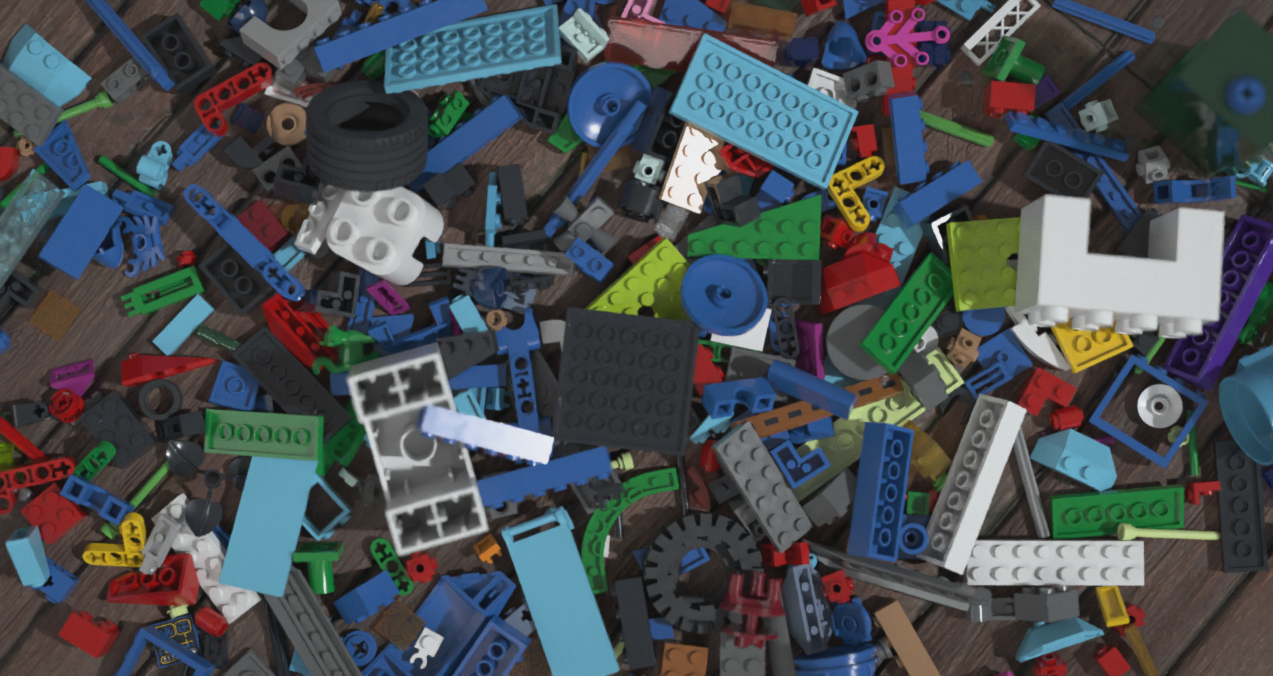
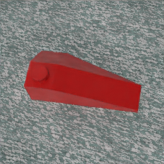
[106,553,199,606]

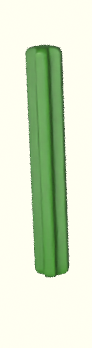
[920,110,994,147]

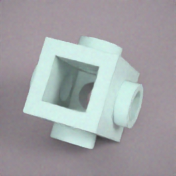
[1078,99,1119,133]
[633,154,666,188]

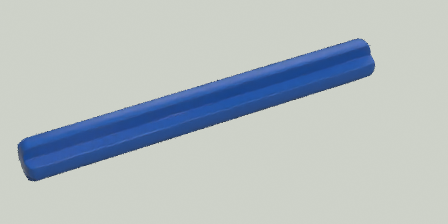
[1052,0,1156,44]

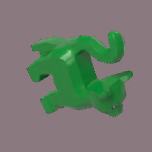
[313,325,380,375]

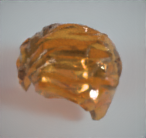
[280,202,310,237]

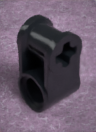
[10,401,54,428]

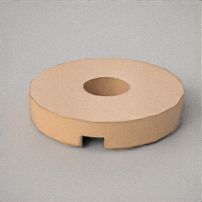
[267,103,306,146]

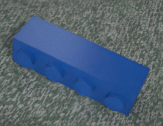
[888,91,929,184]
[893,160,983,230]

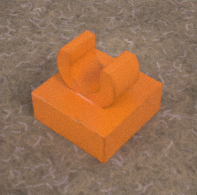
[473,533,502,564]

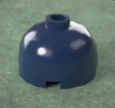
[226,0,268,34]
[470,266,509,310]

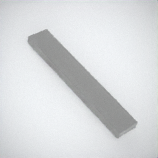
[442,243,575,277]

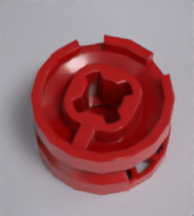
[49,388,85,423]

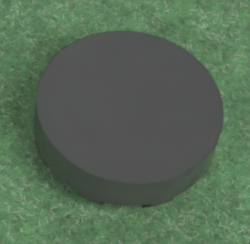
[825,305,887,380]

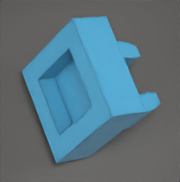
[485,387,511,410]

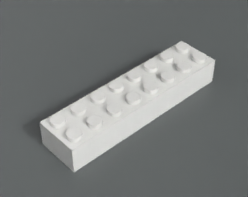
[916,394,1026,575]
[963,539,1144,585]

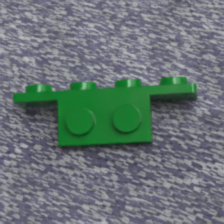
[1238,281,1273,347]
[316,396,367,476]

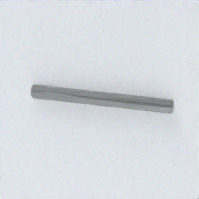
[1013,426,1050,538]

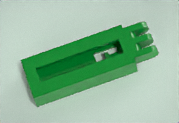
[120,266,207,318]

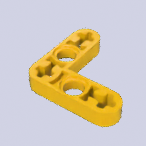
[827,156,885,232]
[83,513,147,567]

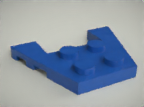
[368,296,451,355]

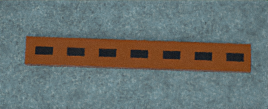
[730,371,904,439]

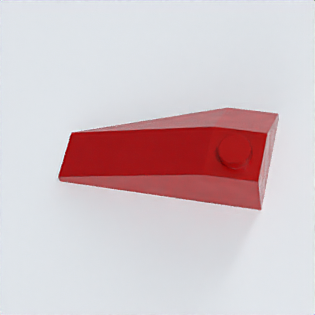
[121,353,218,387]

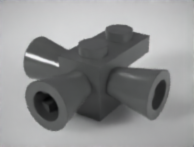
[552,195,615,254]

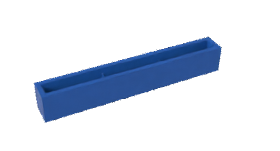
[313,0,488,73]

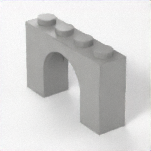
[239,0,342,70]

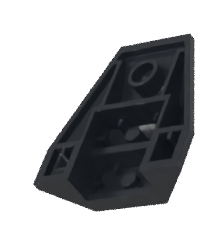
[478,45,578,135]

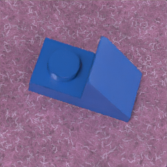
[789,416,835,445]

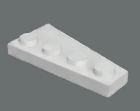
[295,183,347,254]

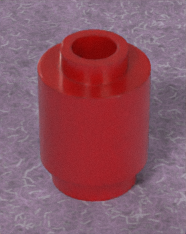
[1050,405,1084,431]
[699,440,721,473]
[194,606,228,637]

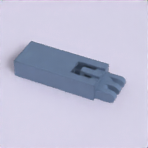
[452,268,537,315]

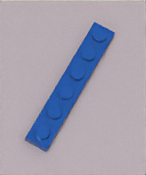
[1005,111,1130,162]

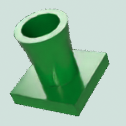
[982,35,1045,85]
[293,541,344,594]

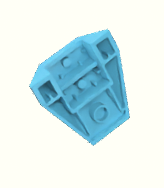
[2,24,93,107]

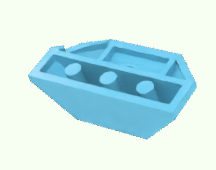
[1029,428,1117,492]
[1015,617,1104,662]

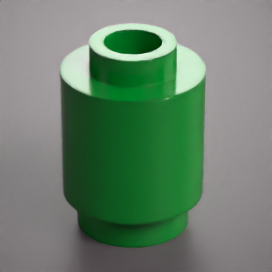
[361,50,386,81]

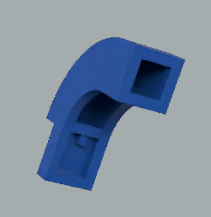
[1153,176,1236,205]

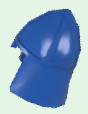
[821,21,867,71]
[93,219,124,269]

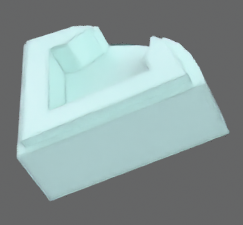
[339,467,360,487]

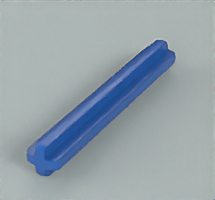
[1062,49,1135,110]

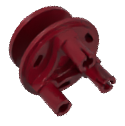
[719,571,787,649]

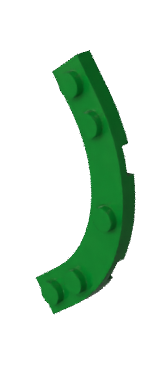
[581,468,679,594]

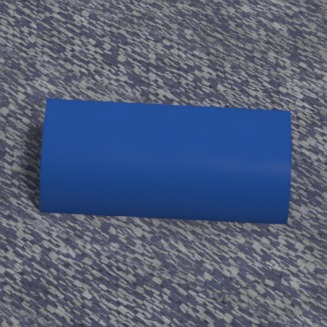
[767,359,858,420]

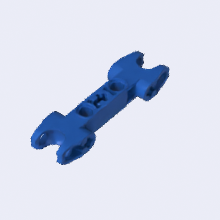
[183,184,306,302]
[495,308,554,464]

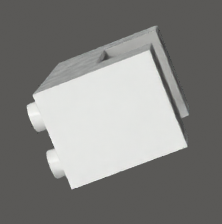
[1015,195,1224,339]
[347,342,488,555]

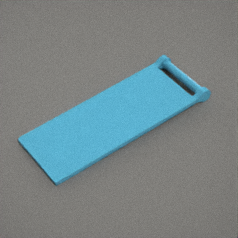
[219,456,318,597]
[501,506,620,676]

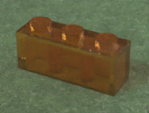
[728,1,797,40]

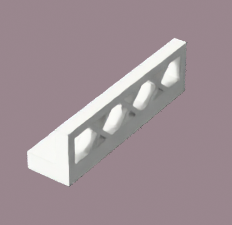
[961,0,1041,67]

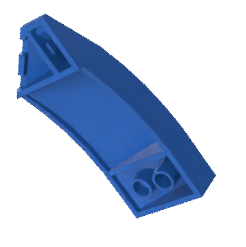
[361,571,516,676]

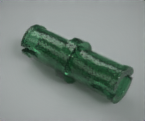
[196,324,242,353]

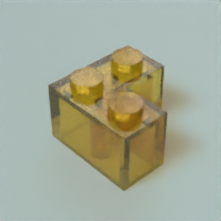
[902,420,952,482]

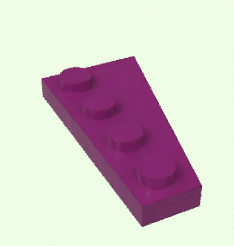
[789,319,825,380]

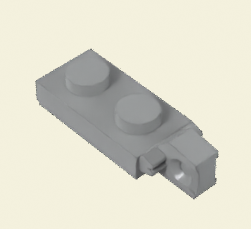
[139,513,182,575]

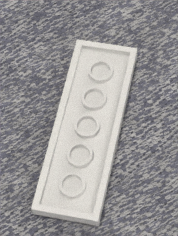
[151,493,262,624]

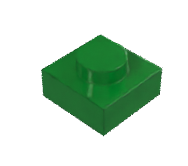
[906,491,930,515]

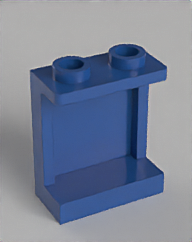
[565,238,614,285]

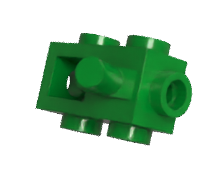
[428,90,474,138]

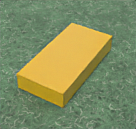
[1095,585,1129,627]

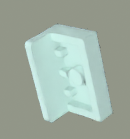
[558,8,609,63]

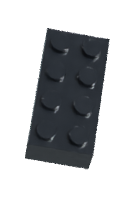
[611,573,656,670]

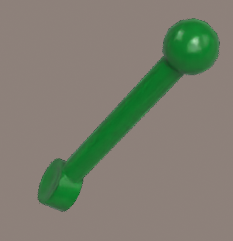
[1235,180,1268,194]

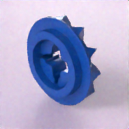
[1226,75,1266,114]
[343,630,377,666]

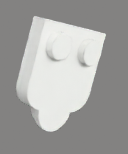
[807,68,857,109]

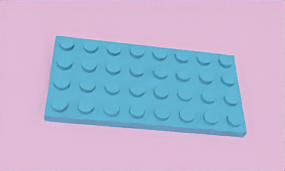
[384,4,561,94]
[669,33,859,190]

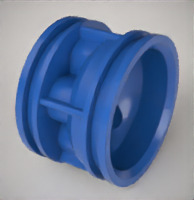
[793,643,879,676]

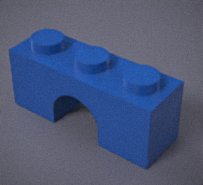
[701,377,776,419]
[60,474,136,525]

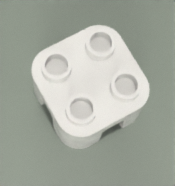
[326,187,444,285]

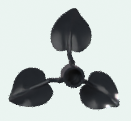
[167,441,252,537]

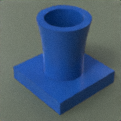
[897,514,930,559]

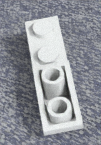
[1004,306,1070,371]

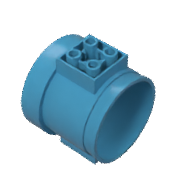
[1218,345,1273,465]

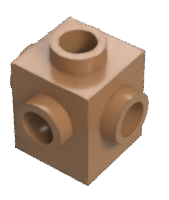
[946,328,981,368]

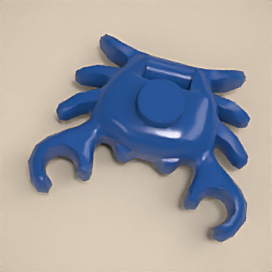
[117,215,166,277]

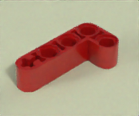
[194,62,276,137]
[0,455,77,514]

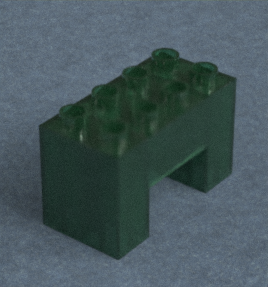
[1133,8,1273,179]

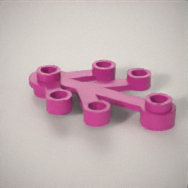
[865,8,950,68]

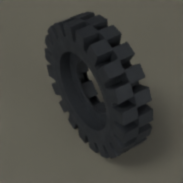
[642,511,764,634]

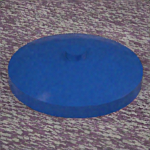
[567,61,653,148]
[680,254,768,337]

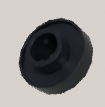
[930,306,963,338]

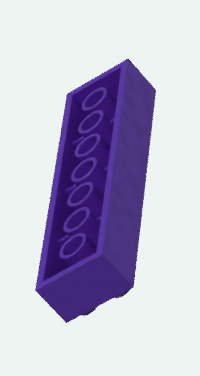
[1163,215,1273,392]

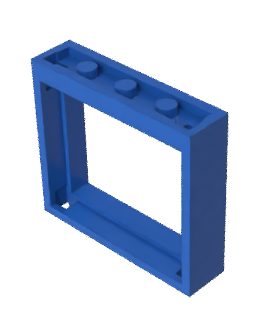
[1087,353,1209,469]
[114,626,215,676]

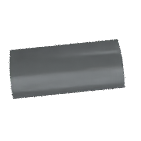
[761,590,796,676]

